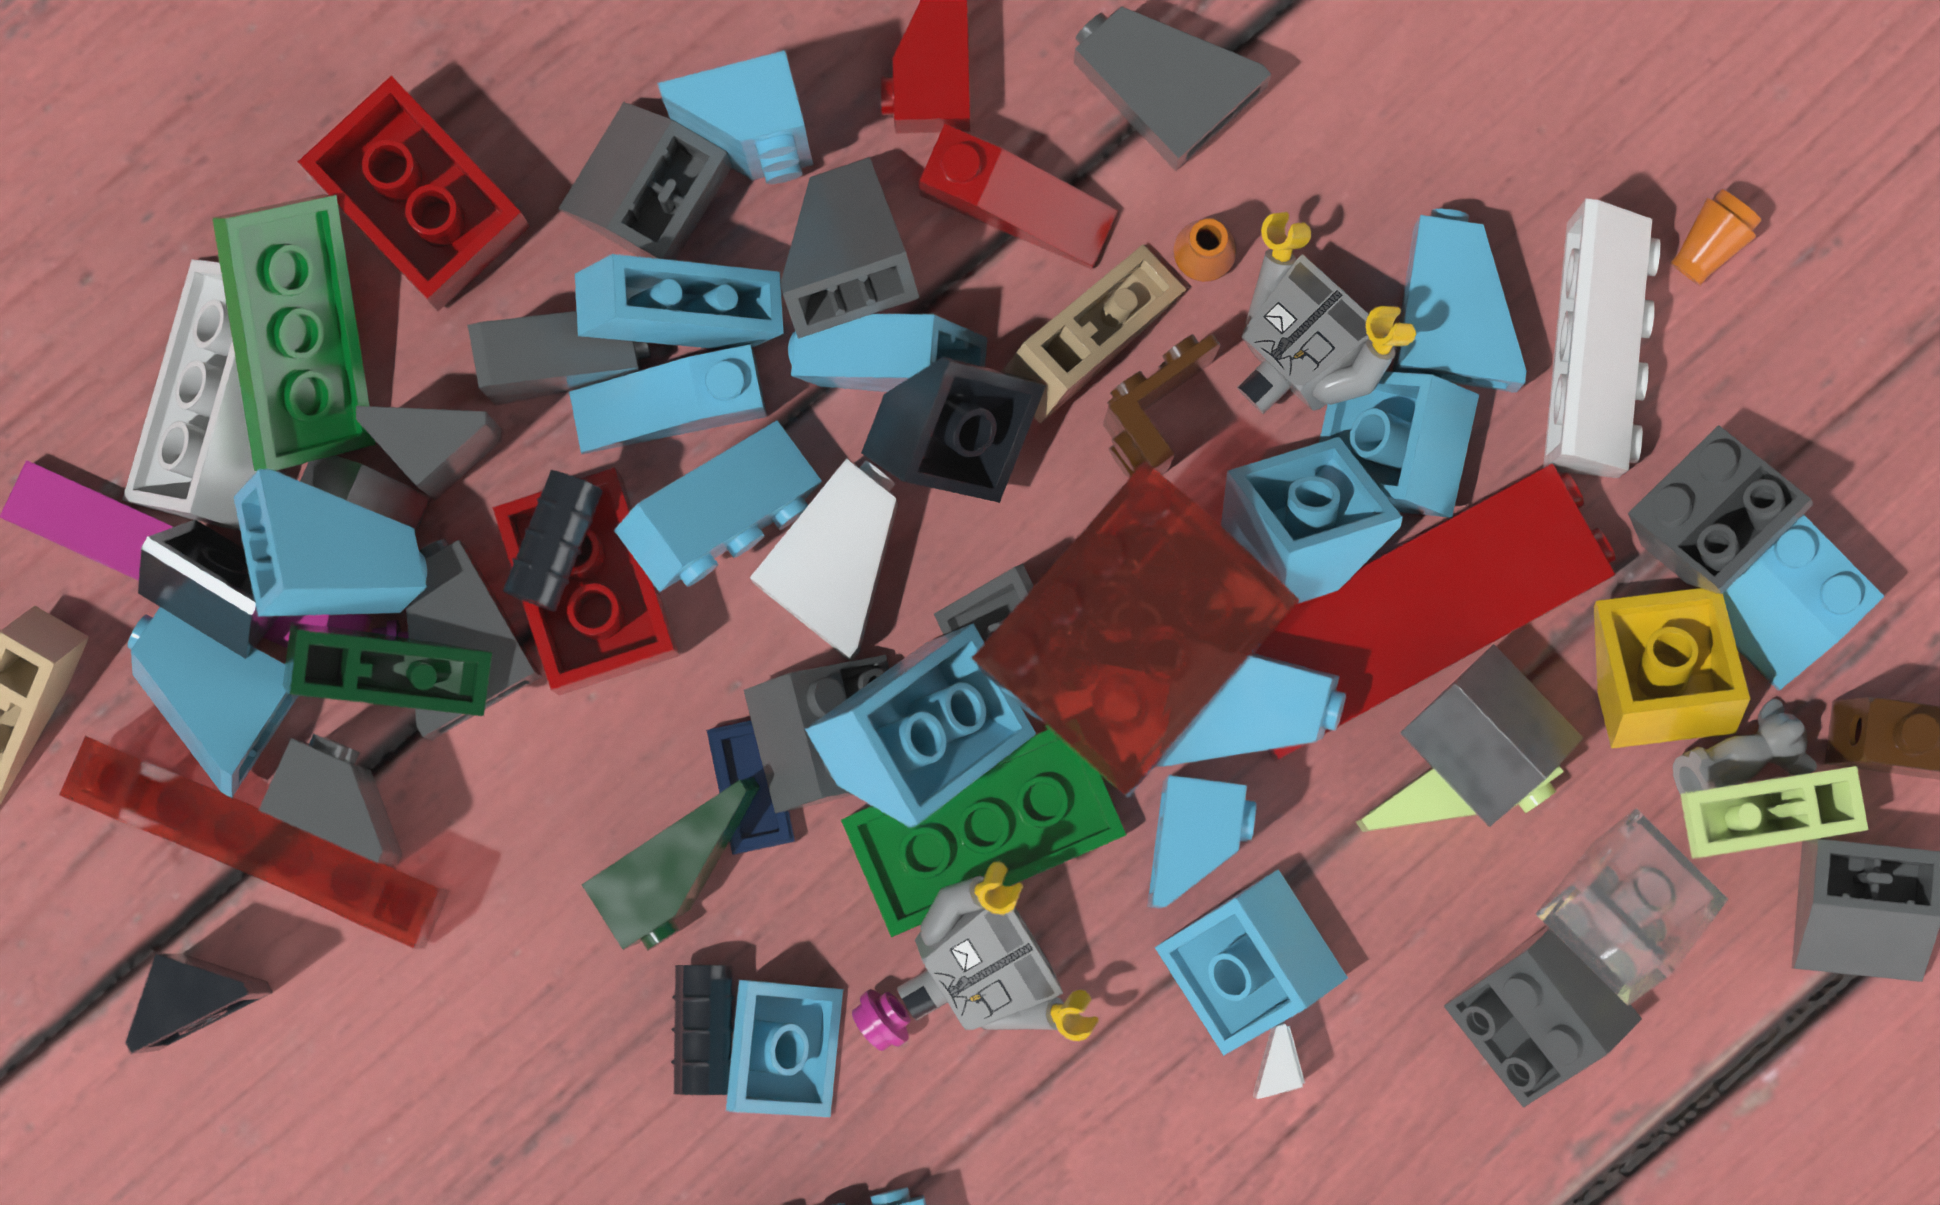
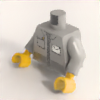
[1237,212,1416,414]
[897,862,1099,1041]

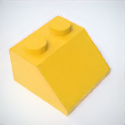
[1594,588,1750,749]

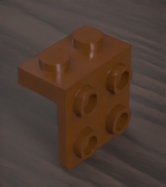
[1103,334,1220,486]

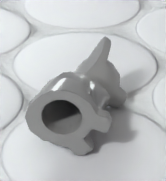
[1673,699,1817,794]

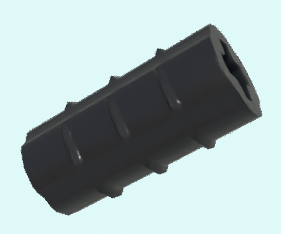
[503,470,603,612]
[671,965,735,1095]

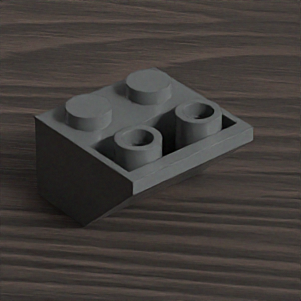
[559,102,732,261]
[1628,425,1813,594]
[743,655,889,814]
[1792,839,1940,982]
[1444,917,1642,1108]

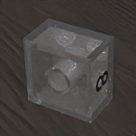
[1535,808,1728,1006]

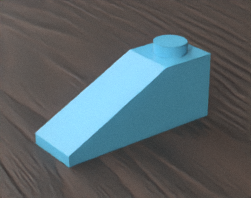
[569,344,767,454]

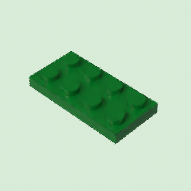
[212,194,376,471]
[841,718,1126,938]

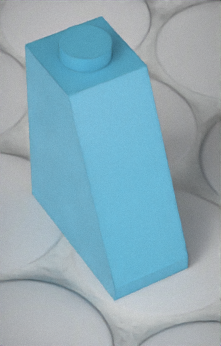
[1392,209,1527,393]
[788,314,988,392]
[234,469,427,616]
[127,607,298,798]
[1149,636,1346,767]

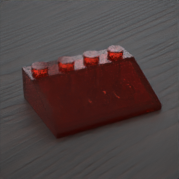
[971,461,1299,798]

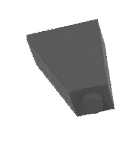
[1074,6,1271,171]
[780,157,920,339]
[467,311,651,406]
[406,539,542,740]

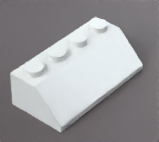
[1543,199,1660,478]
[122,260,257,531]

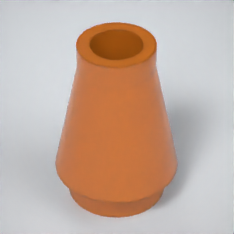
[1671,189,1762,286]
[1173,219,1236,282]

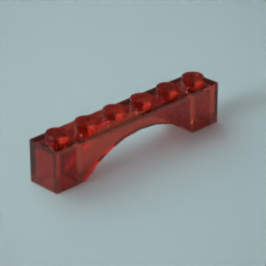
[59,736,451,949]

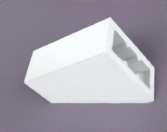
[750,459,898,661]

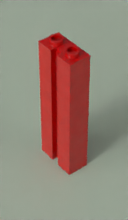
[1221,463,1616,762]

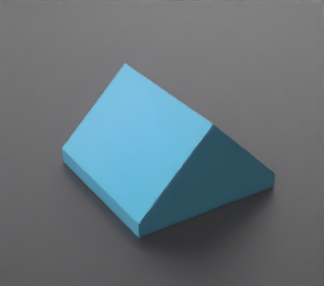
[726,980,843,1117]

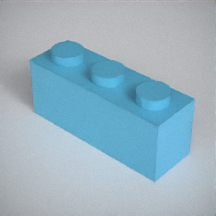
[575,254,784,350]
[614,420,822,592]

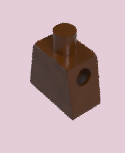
[1825,697,1940,780]

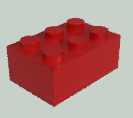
[297,75,530,311]
[492,467,680,696]

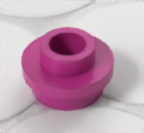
[852,989,910,1051]

